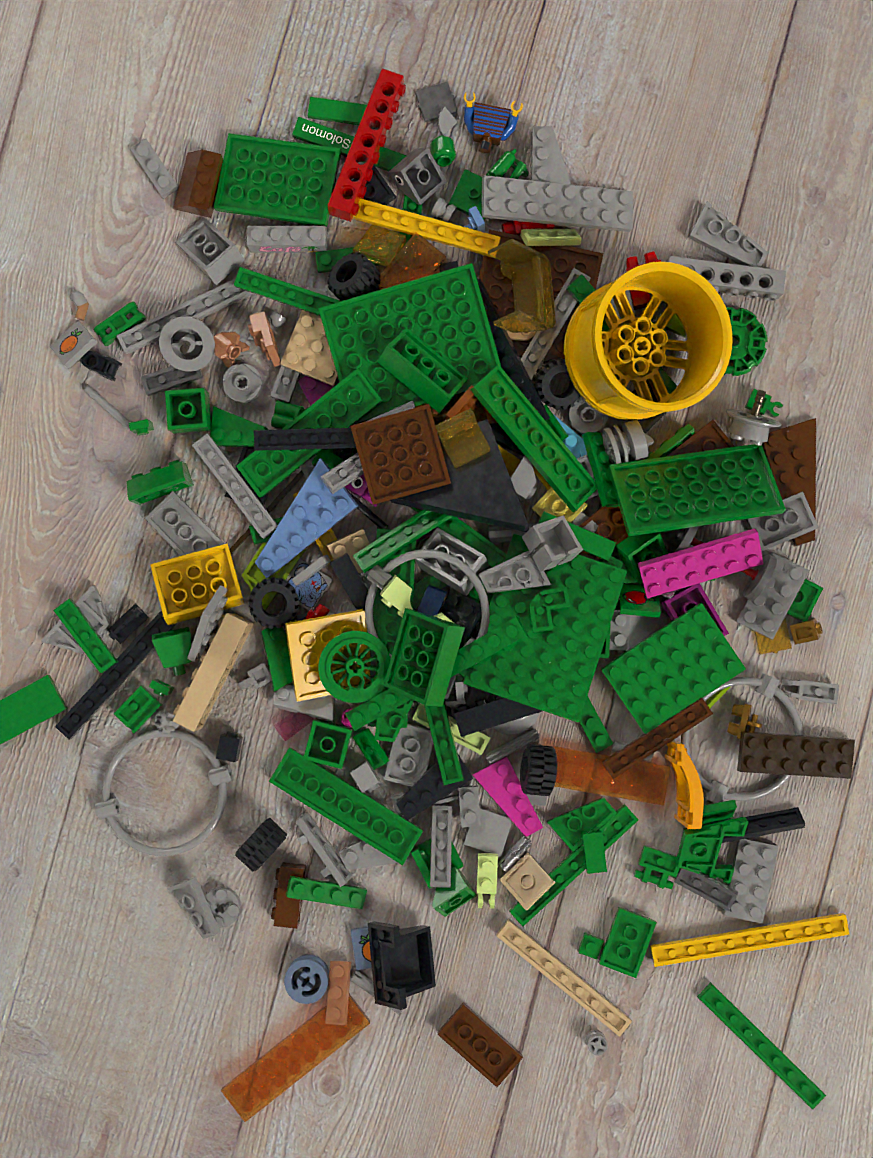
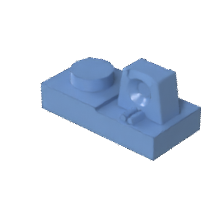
[464,206,485,233]

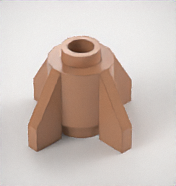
[214,332,250,368]

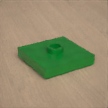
[448,169,485,220]

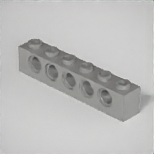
[666,256,786,301]

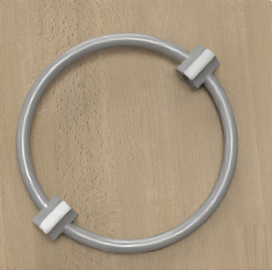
[365,549,490,664]
[681,673,803,803]
[95,729,233,856]

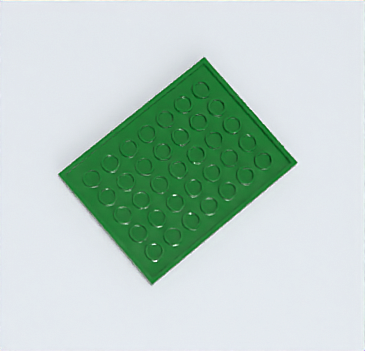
[318,263,501,425]
[463,534,627,723]

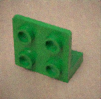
[411,838,464,889]

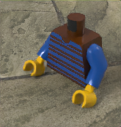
[464,92,524,154]

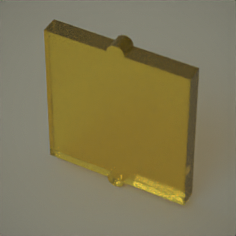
[754,618,792,655]

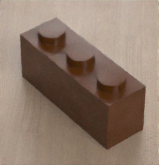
[271,862,306,929]

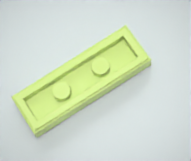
[520,229,582,246]

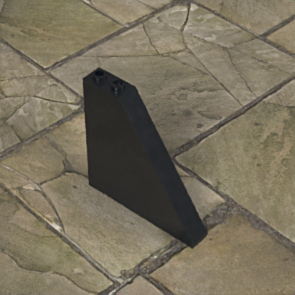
[390,419,529,532]

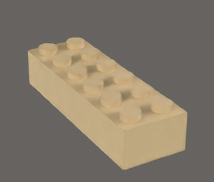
[173,613,254,732]

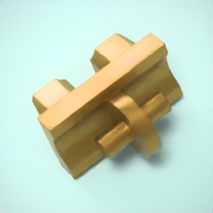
[727,704,762,739]

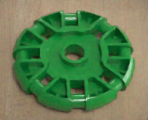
[724,307,768,376]

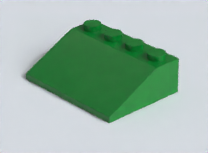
[383,608,465,707]

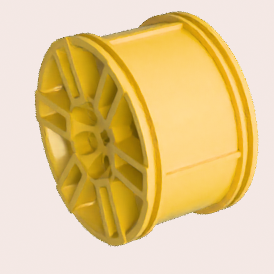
[564,262,732,420]

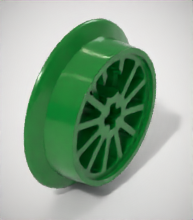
[318,631,391,703]

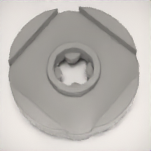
[223,364,263,404]
[568,397,608,434]
[205,887,241,929]

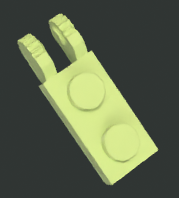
[477,853,498,909]

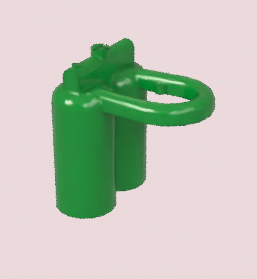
[486,149,529,177]
[271,400,306,429]

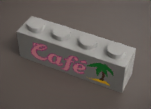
[247,226,328,253]

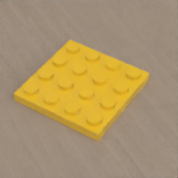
[285,609,371,702]

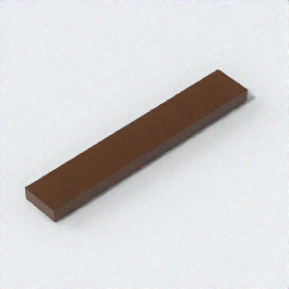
[602,698,713,779]

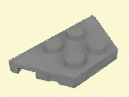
[41,585,111,654]

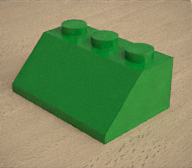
[126,460,194,505]

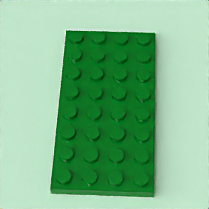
[608,444,786,537]

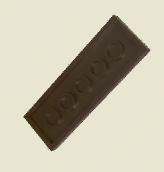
[737,731,855,779]

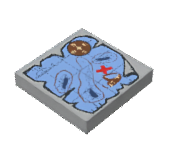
[285,558,333,611]

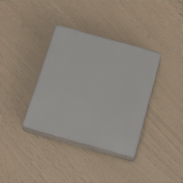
[463,807,512,857]

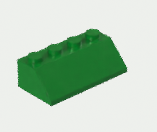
[377,327,468,413]

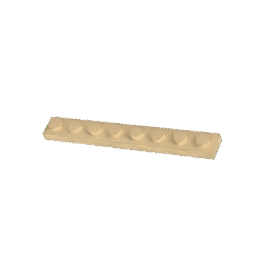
[496,919,632,1037]

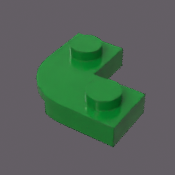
[529,587,570,633]

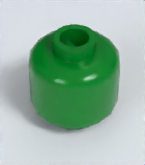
[430,135,456,167]

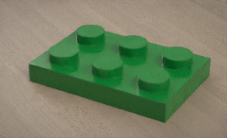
[598,907,657,978]

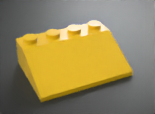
[150,543,245,625]

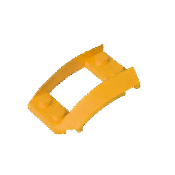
[664,740,704,829]

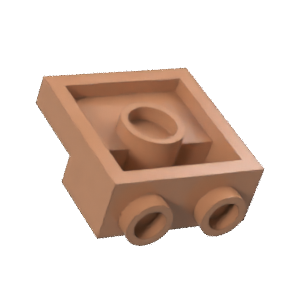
[248,312,281,367]

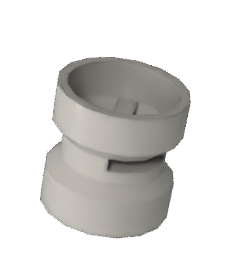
[431,198,457,223]

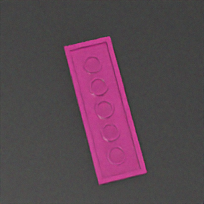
[638,528,764,598]

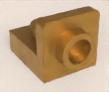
[790,618,823,645]

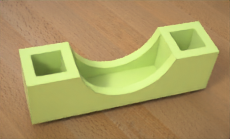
[380,575,454,623]

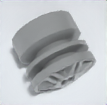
[602,419,648,464]

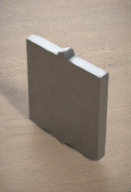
[416,81,457,122]

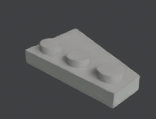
[273,685,333,723]
[338,840,408,870]
[167,877,221,939]

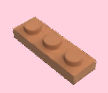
[325,961,351,1025]

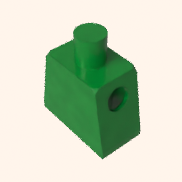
[152,627,192,676]

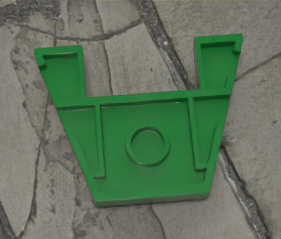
[675,817,748,884]

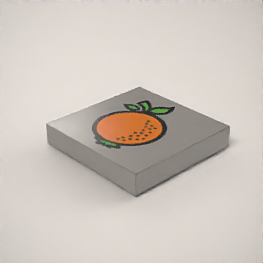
[50,321,97,369]

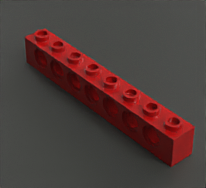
[328,68,406,222]

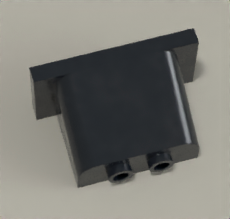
[368,921,436,1010]

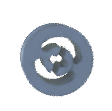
[284,954,329,1004]

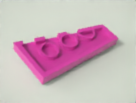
[472,757,543,837]

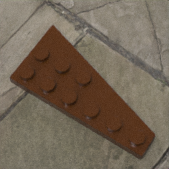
[762,418,816,547]

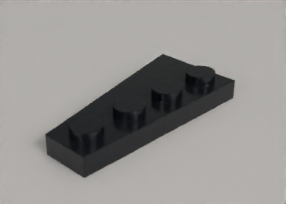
[396,754,473,821]

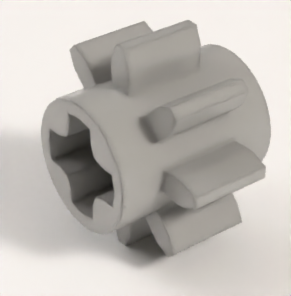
[155,708,179,734]

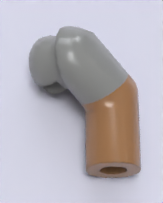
[70,291,89,321]

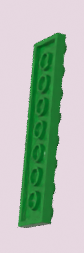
[470,364,597,512]
[236,368,384,498]
[269,747,424,866]

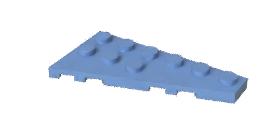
[255,458,358,578]

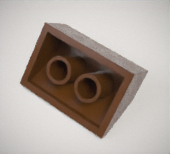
[174,149,223,218]

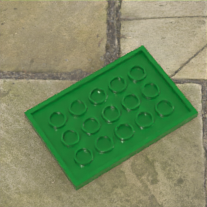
[214,133,342,227]
[601,602,746,734]

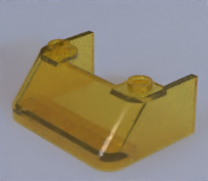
[488,239,556,333]

